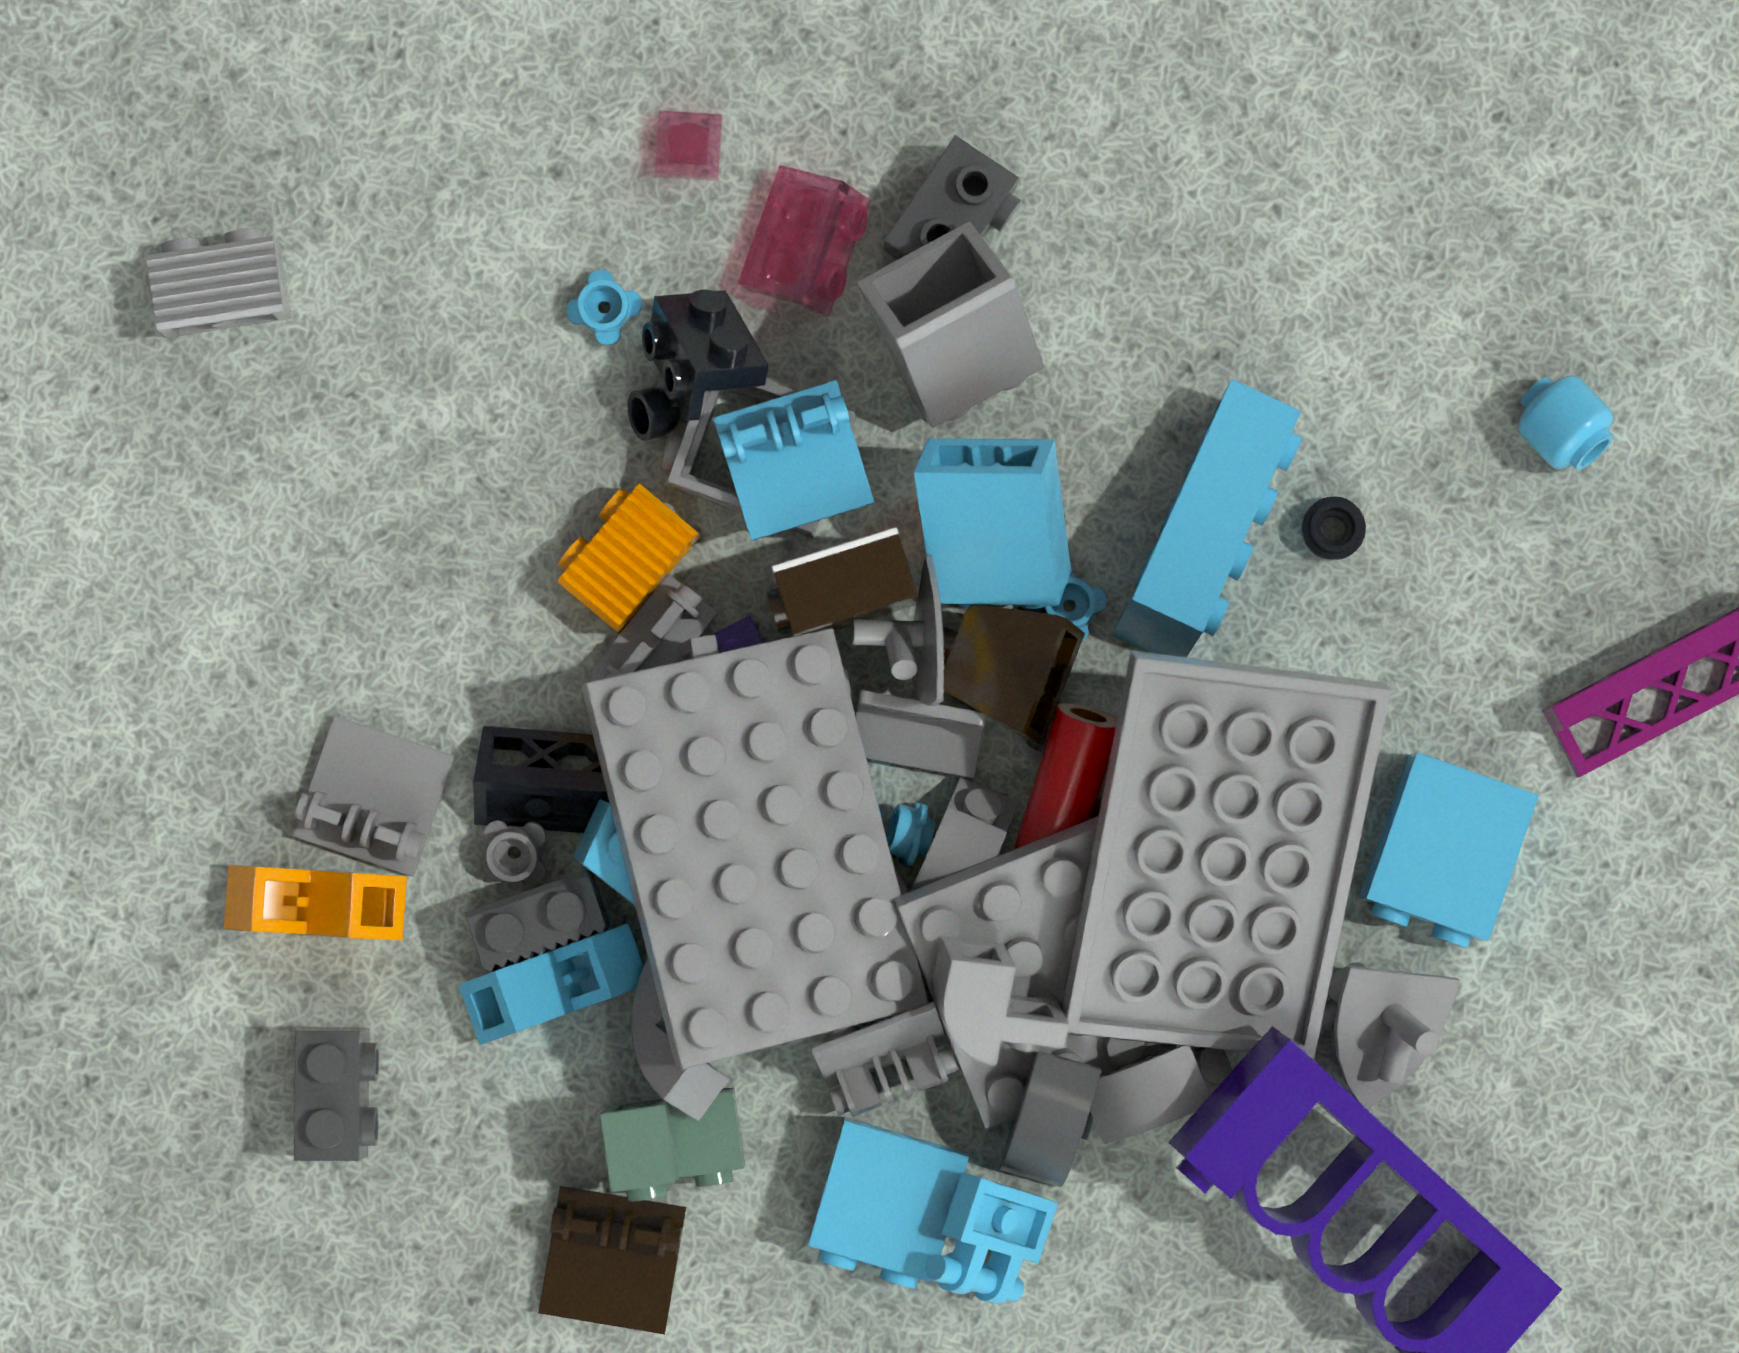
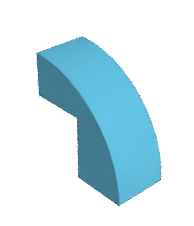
[458,924,644,1045]

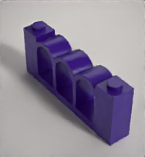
[1168,1026,1563,1353]

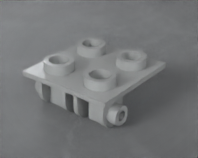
[293,715,455,877]
[811,1002,959,1117]

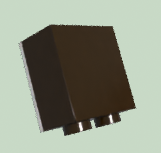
[766,527,918,637]

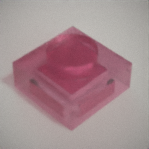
[655,110,723,181]

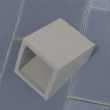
[856,221,1044,428]

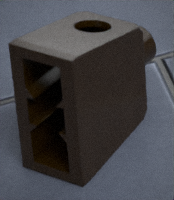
[942,604,1085,746]

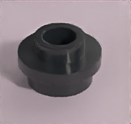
[1301,496,1366,561]

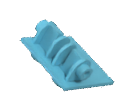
[714,380,875,541]

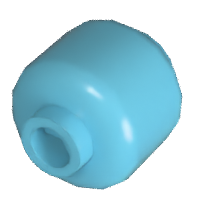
[1518,375,1614,471]

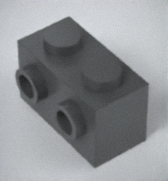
[884,135,1021,259]
[294,1028,379,1161]

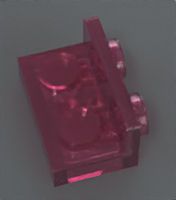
[738,165,869,317]

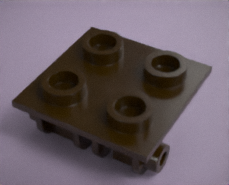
[538,1186,686,1335]

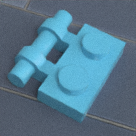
[925,1172,1058,1304]

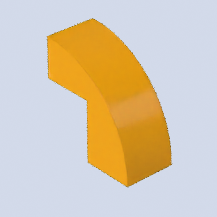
[224,865,407,941]

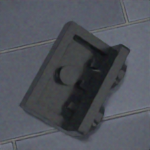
[642,289,769,421]

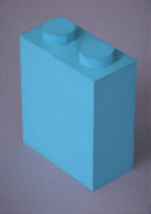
[914,438,1071,609]
[1359,752,1539,949]

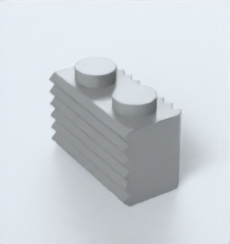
[146,228,291,338]

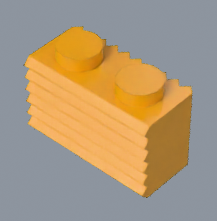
[557,483,700,634]

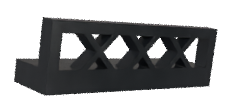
[473,726,610,833]

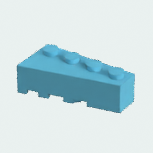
[1111,379,1302,657]

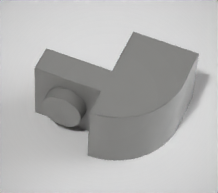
[910,777,1019,892]
[932,936,1070,1065]
[1090,1044,1233,1144]

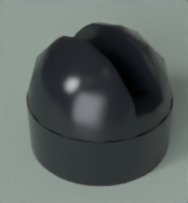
[627,387,681,441]

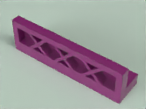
[1542,607,1739,778]

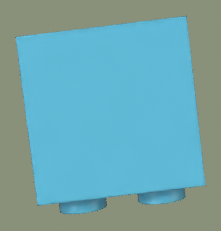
[808,1117,969,1288]

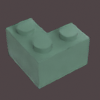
[600,1088,745,1201]

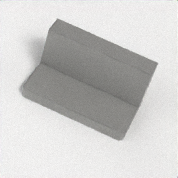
[856,690,987,779]

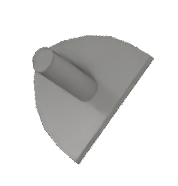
[850,555,944,706]
[1334,966,1460,1109]

